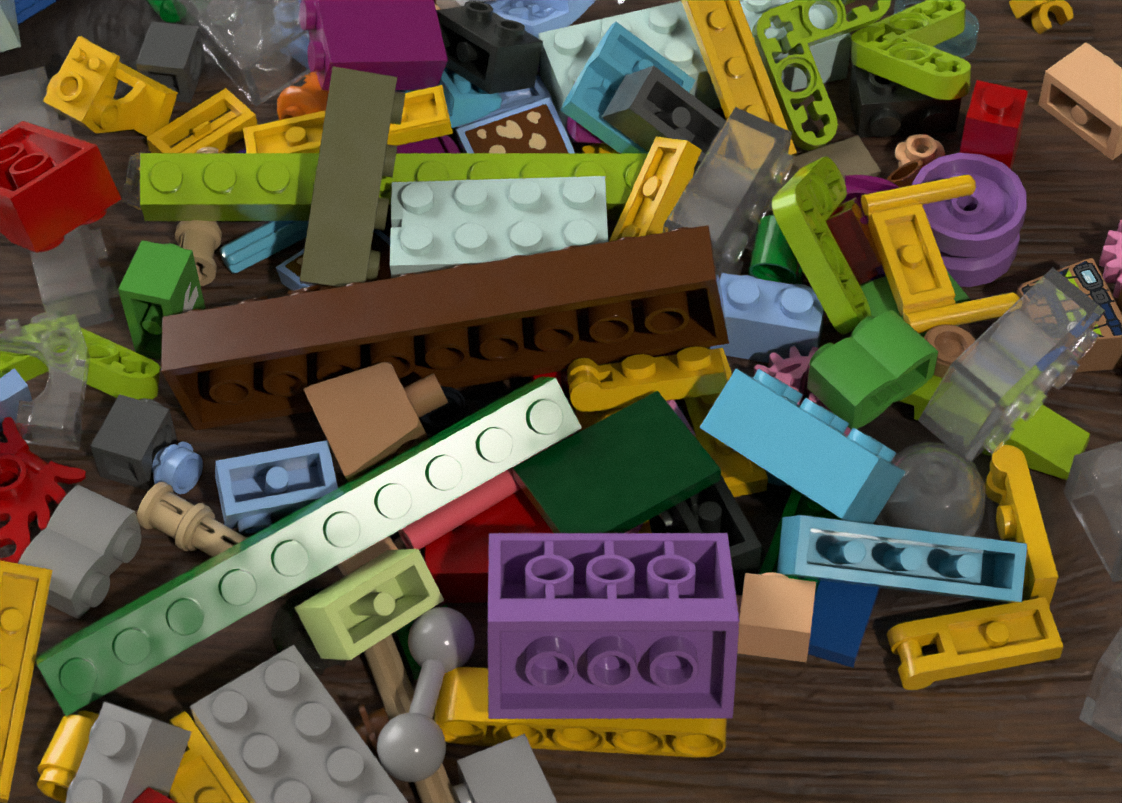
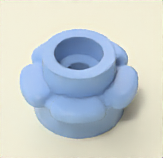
[152,441,203,494]

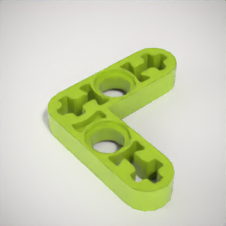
[752,0,891,151]
[851,0,971,100]
[772,156,871,335]
[0,319,160,400]

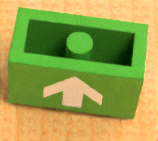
[118,240,206,360]

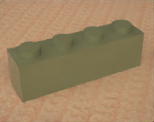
[300,66,405,288]

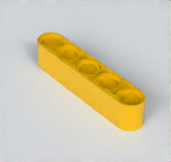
[434,667,727,758]

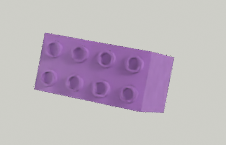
[488,533,739,719]

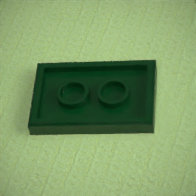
[513,391,721,533]

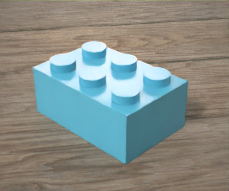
[699,369,906,524]

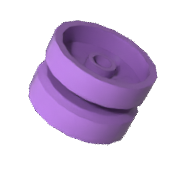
[912,153,1027,287]

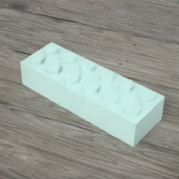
[538,0,851,143]

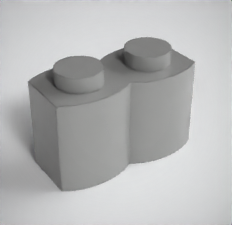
[17,485,142,619]

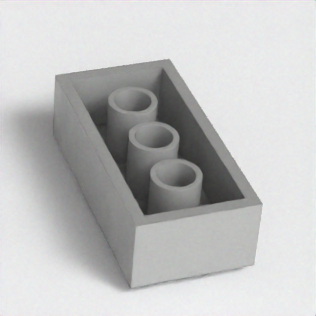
[190,645,408,803]

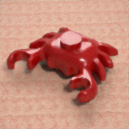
[0,417,86,563]

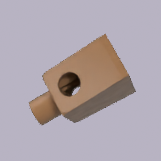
[303,362,448,482]

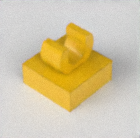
[1009,0,1073,34]

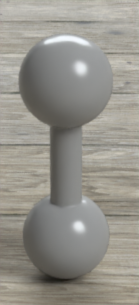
[377,607,475,782]

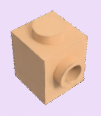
[736,572,816,662]

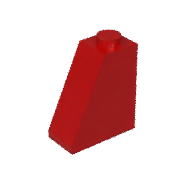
[959,80,1028,170]

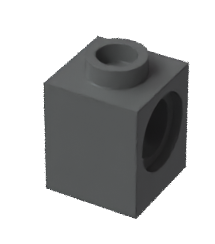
[136,21,205,103]
[90,394,177,491]

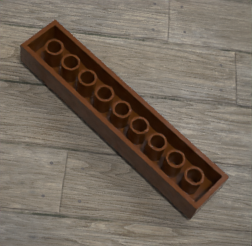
[161,225,729,431]

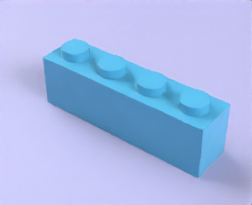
[777,515,1027,602]

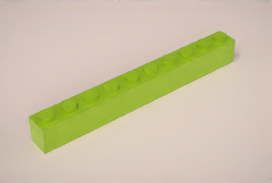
[140,153,648,221]

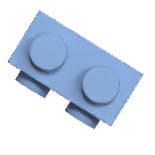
[710,273,825,363]
[215,440,338,534]

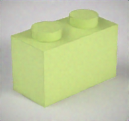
[295,549,444,660]

